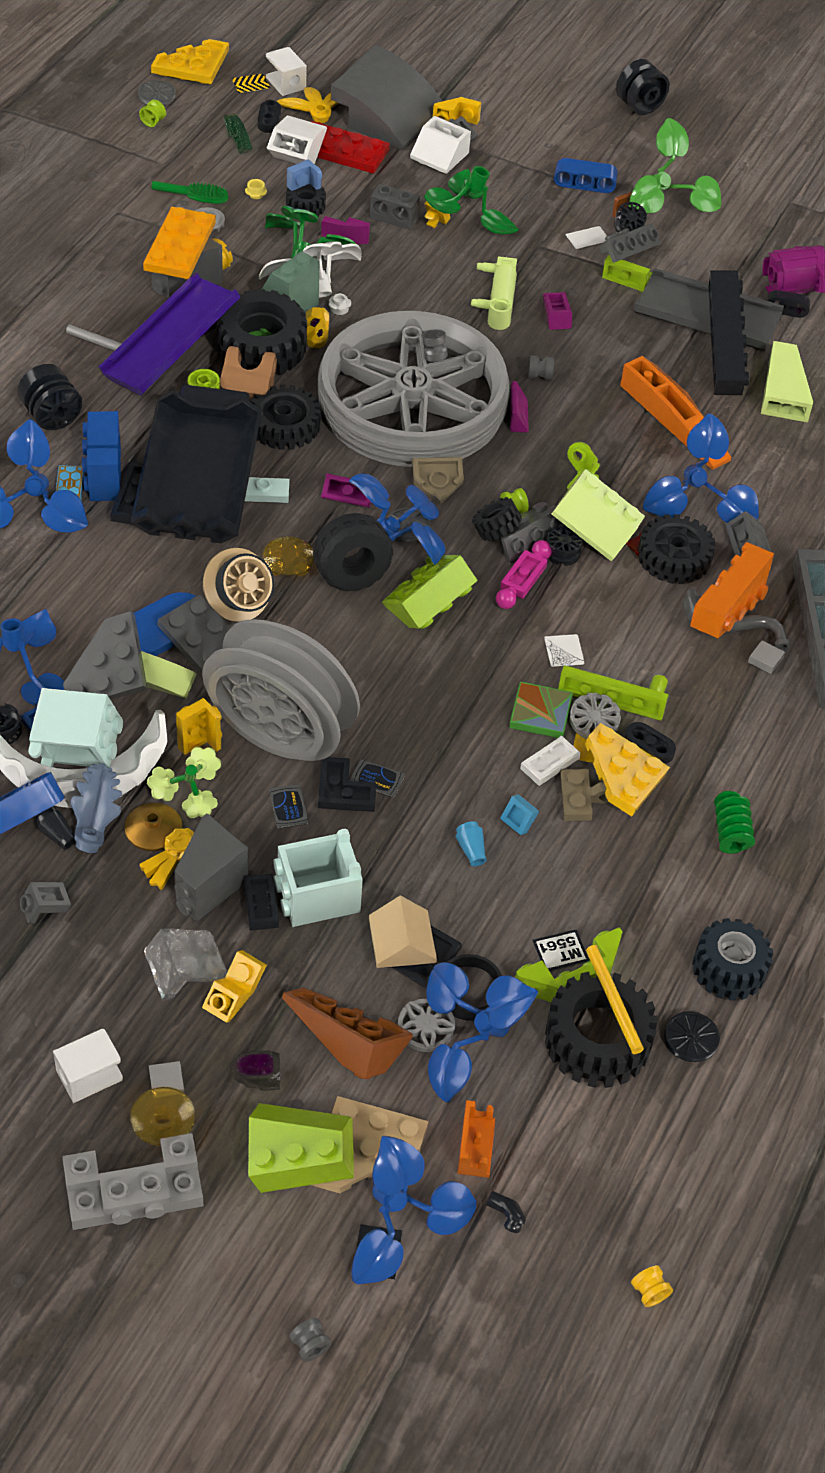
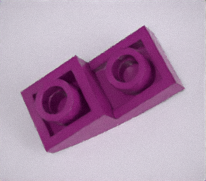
[321,216,370,244]

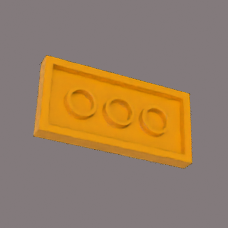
[143,206,216,279]

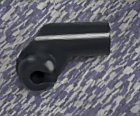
[486,1191,526,1234]

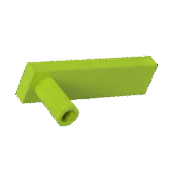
[558,665,669,721]

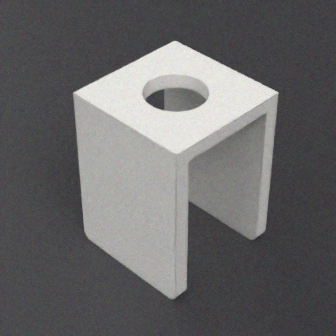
[266,47,307,96]
[53,1029,123,1103]

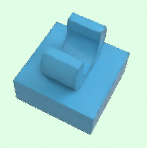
[500,794,539,835]

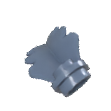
[70,763,122,853]

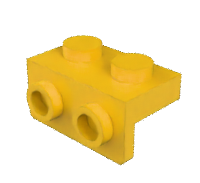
[176,698,222,755]

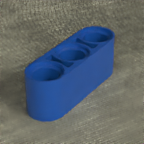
[554,158,618,193]
[0,772,65,834]

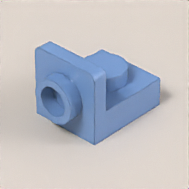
[287,159,322,191]

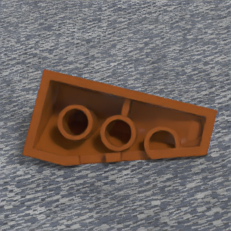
[282,988,413,1079]

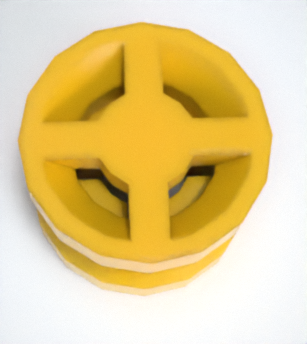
[631,1265,673,1307]

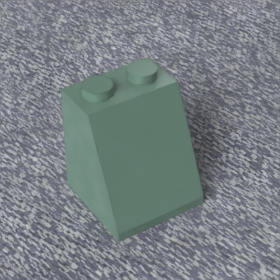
[262,251,320,314]

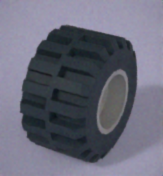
[692,918,773,1001]

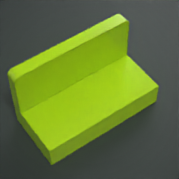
[602,255,652,292]

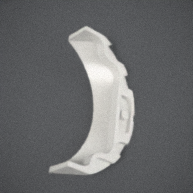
[0,710,167,808]

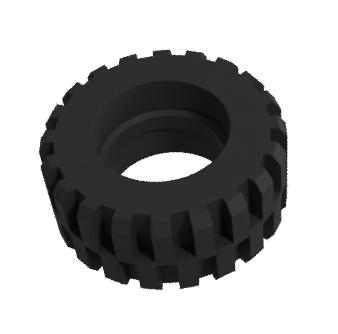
[217,289,307,376]

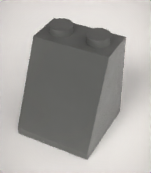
[151,238,223,299]
[175,813,248,922]

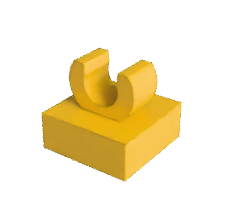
[425,201,450,228]

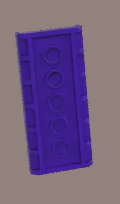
[99,272,240,396]

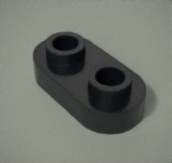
[258,99,281,133]
[624,722,676,764]

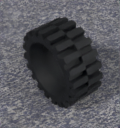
[545,971,658,1088]

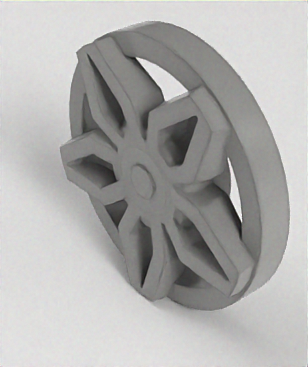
[398,999,455,1052]

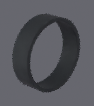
[446,954,502,1021]

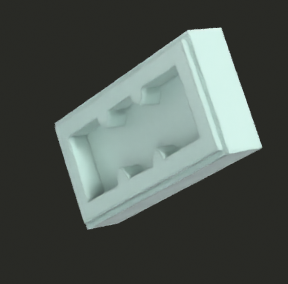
[245,477,289,503]

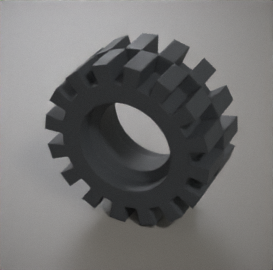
[286,184,326,217]
[472,497,522,541]

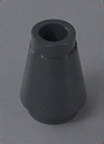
[35,807,76,850]

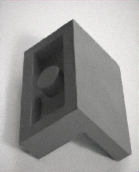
[726,511,774,561]

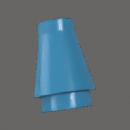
[455,822,487,866]

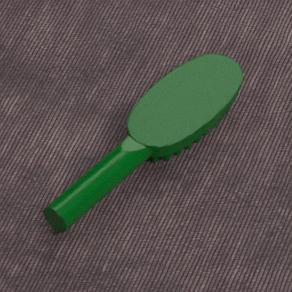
[152,181,229,204]

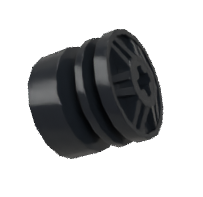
[17,364,82,430]

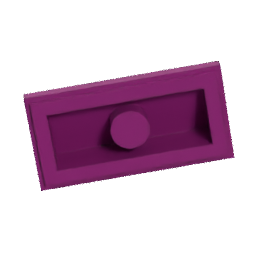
[509,381,529,432]
[321,473,372,508]

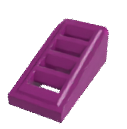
[543,292,572,330]

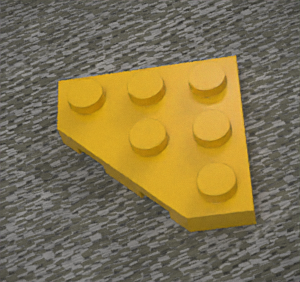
[151,39,229,84]
[585,723,670,817]

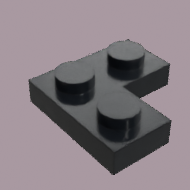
[318,757,376,812]

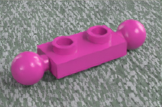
[496,540,552,609]

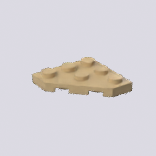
[312,1096,428,1193]

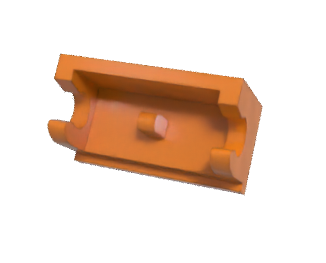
[457,1100,495,1178]

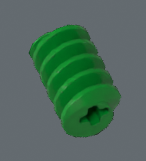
[714,791,755,854]

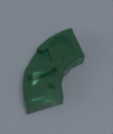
[224,113,252,154]

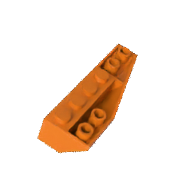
[620,356,732,470]

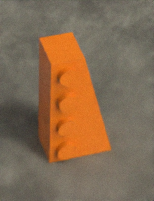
[690,542,774,638]

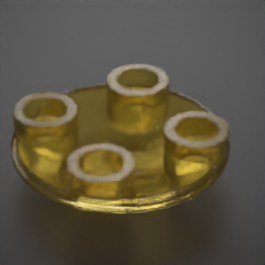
[263,536,314,576]

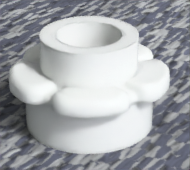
[329,293,351,315]

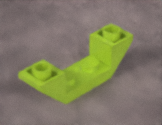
[515,927,622,1002]

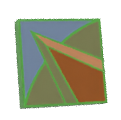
[509,682,573,738]

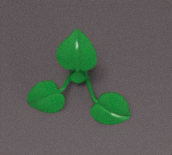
[424,166,519,234]
[265,206,356,258]

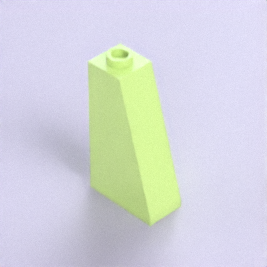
[761,341,813,422]

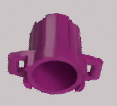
[762,245,825,294]

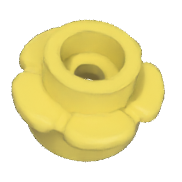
[245,179,267,199]

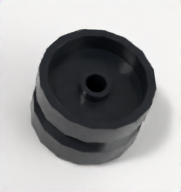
[616,59,670,115]

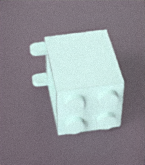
[28,688,123,767]
[273,829,362,927]

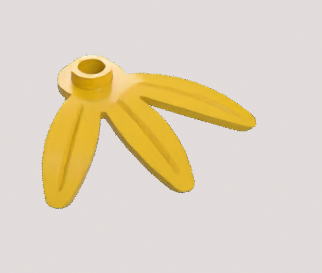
[276,87,338,123]

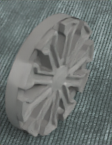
[569,693,621,739]

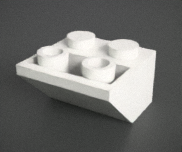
[267,115,327,164]
[410,116,471,174]

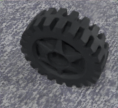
[250,384,321,450]
[638,514,715,584]

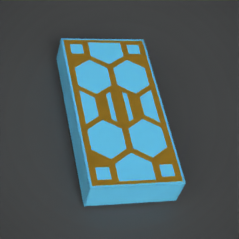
[56,465,84,500]

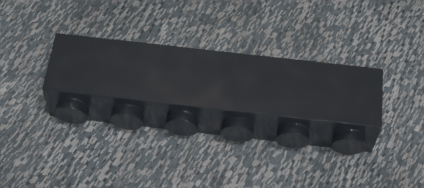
[708,270,749,395]

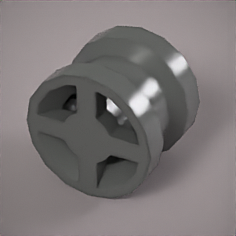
[289,1318,332,1362]

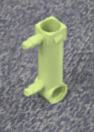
[471,256,517,330]

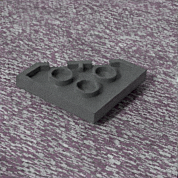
[63,611,148,700]

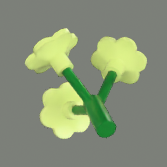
[147,747,221,818]

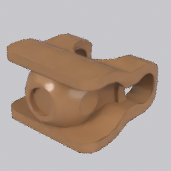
[220,346,277,400]

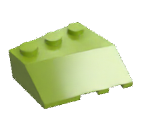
[382,555,478,629]
[248,1103,354,1193]

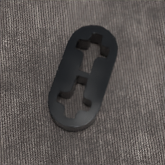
[767,290,810,318]

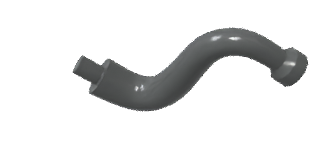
[683,588,790,652]

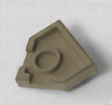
[412,457,464,505]

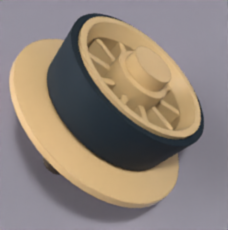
[203,548,274,622]

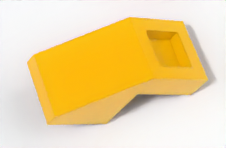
[433,97,481,124]
[202,950,267,1023]

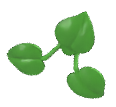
[629,118,722,213]

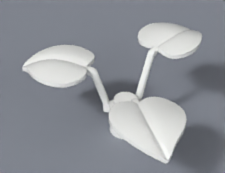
[259,242,362,298]

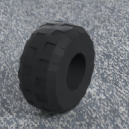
[313,513,393,591]

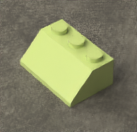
[552,469,645,561]

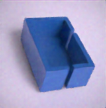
[82,411,121,501]

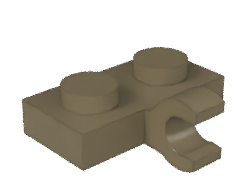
[560,769,610,821]

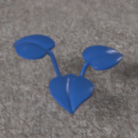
[643,413,759,523]
[0,419,89,532]
[348,474,445,565]
[0,609,64,705]
[426,962,538,1103]
[352,1136,477,1284]

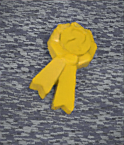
[139,828,194,890]

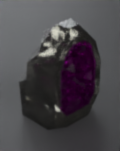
[230,1050,280,1091]

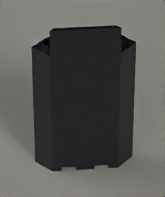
[130,385,262,544]

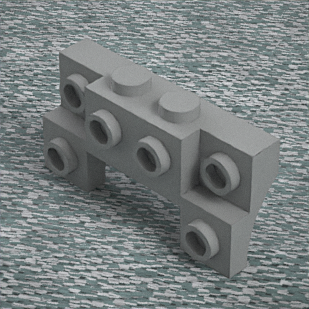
[62,1133,204,1230]

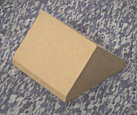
[369,895,437,968]

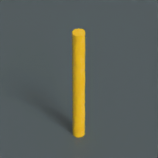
[586,945,644,1054]

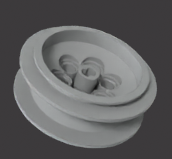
[202,619,360,761]

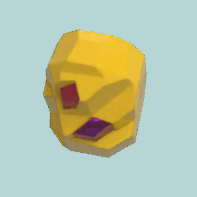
[306,307,329,348]

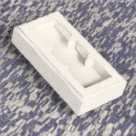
[520,736,580,786]

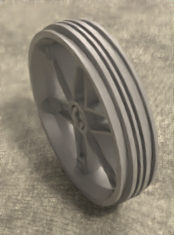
[318,311,509,467]

